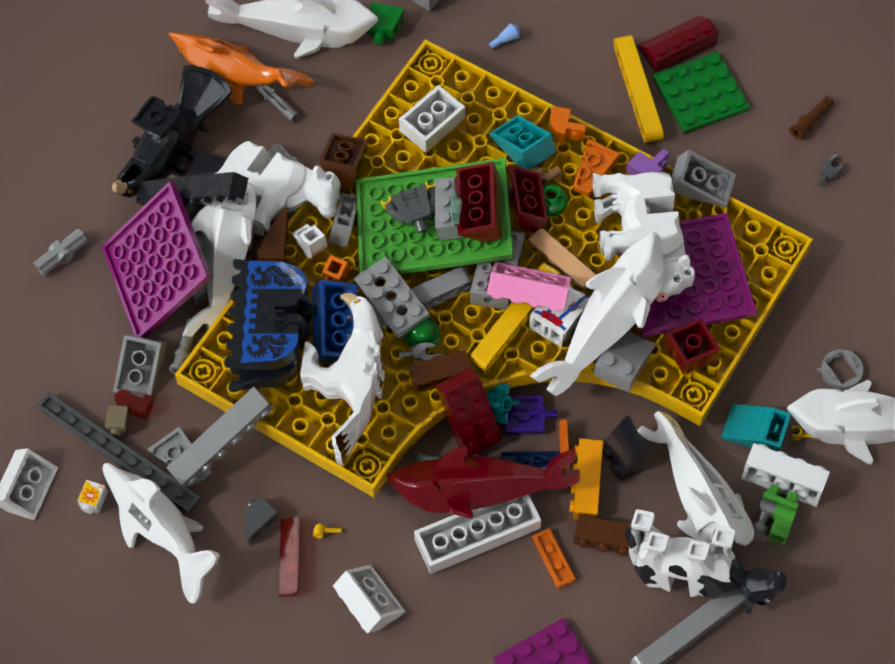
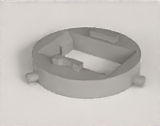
[817,349,863,390]

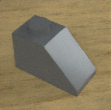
[245,496,278,546]

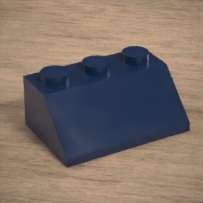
[501,451,560,490]

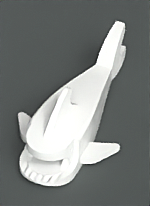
[183,183,256,337]
[637,411,754,546]

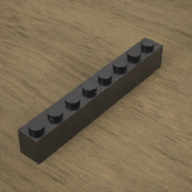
[136,172,249,208]

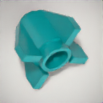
[486,383,520,423]

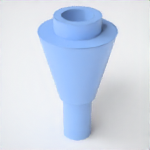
[489,23,521,49]

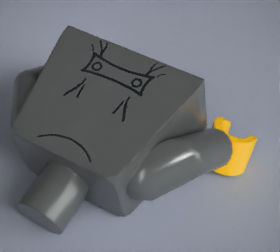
[380,181,435,233]

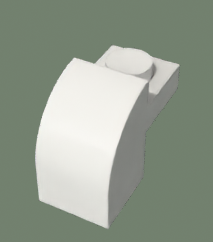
[292,224,328,258]

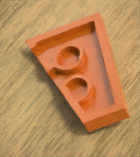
[573,139,620,198]

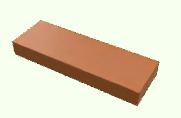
[558,419,570,469]
[531,528,576,589]

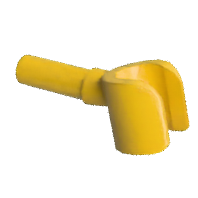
[791,426,816,441]
[313,524,342,538]

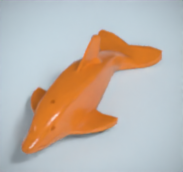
[168,32,315,106]

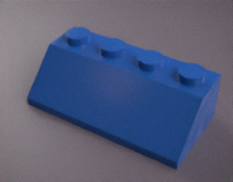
[312,280,357,363]

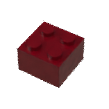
[665,318,720,375]

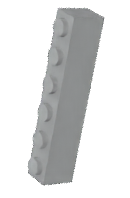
[166,387,274,487]

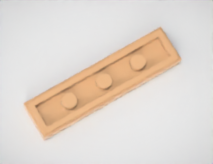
[528,228,596,290]

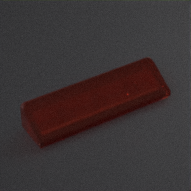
[279,516,301,597]

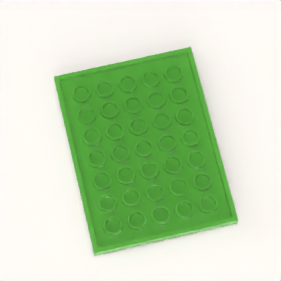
[356,158,514,274]

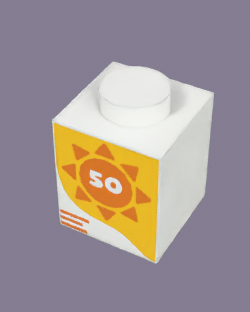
[77,480,108,514]

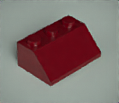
[509,165,549,233]

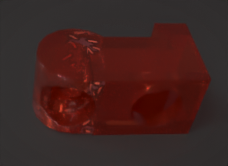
[114,389,154,420]

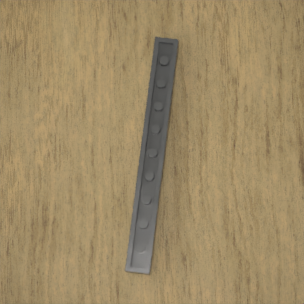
[36,392,201,514]

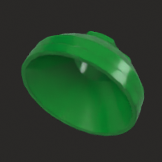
[543,184,568,217]

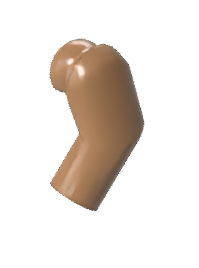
[533,166,562,182]

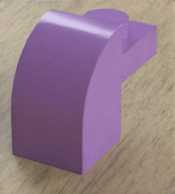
[626,148,669,175]

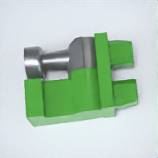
[752,484,799,546]

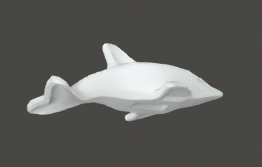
[103,463,220,603]

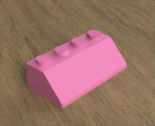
[487,262,572,311]

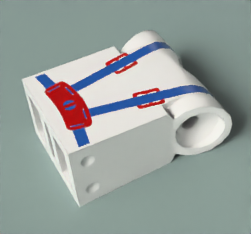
[529,286,590,348]

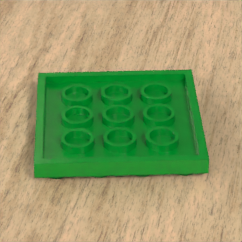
[653,51,750,135]

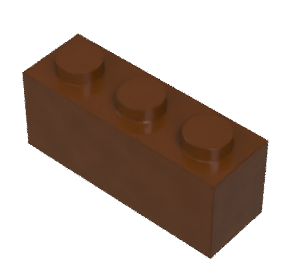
[409,351,472,393]
[574,514,631,556]

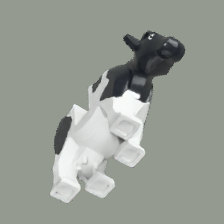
[625,509,787,614]

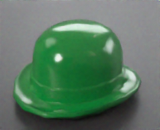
[403,318,441,350]

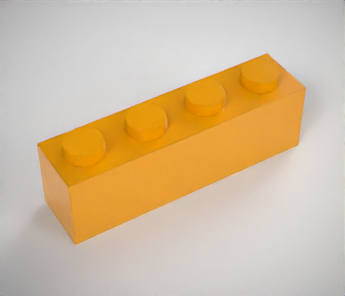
[569,439,603,520]

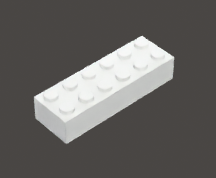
[414,494,541,575]

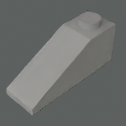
[329,192,357,247]

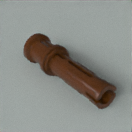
[789,96,834,140]

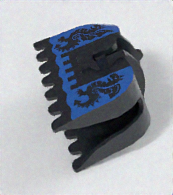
[224,259,317,392]

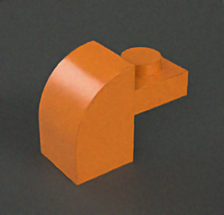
[549,106,586,144]
[322,255,351,283]

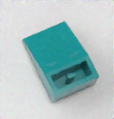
[721,404,791,452]

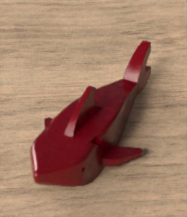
[386,445,580,519]

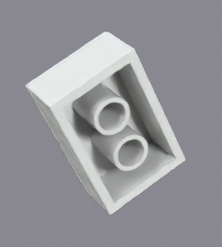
[399,85,465,153]

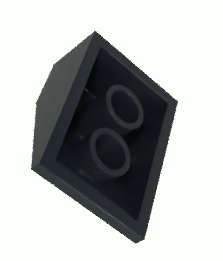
[602,415,646,481]

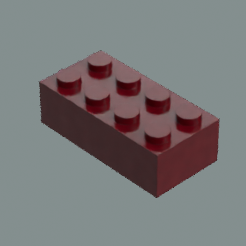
[435,367,502,456]

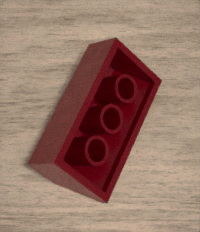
[637,16,719,73]
[456,162,502,242]

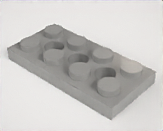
[354,256,430,338]

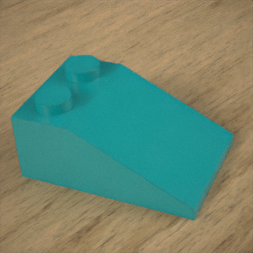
[489,115,556,170]

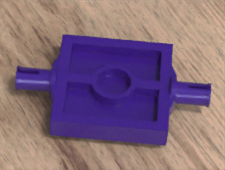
[504,395,557,435]

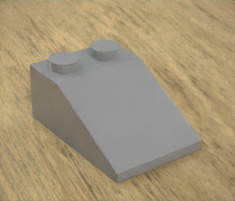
[671,150,736,208]
[594,331,656,393]
[113,334,167,400]

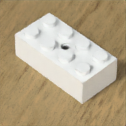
[741,443,830,507]

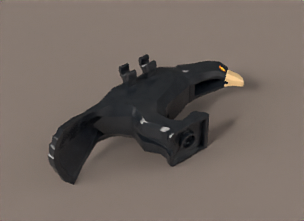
[112,65,233,198]

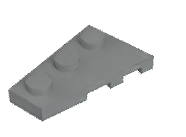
[147,427,212,485]

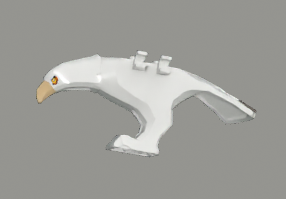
[300,293,385,466]

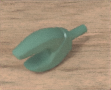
[450,191,462,225]

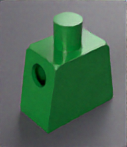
[369,2,404,45]

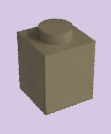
[105,405,130,437]

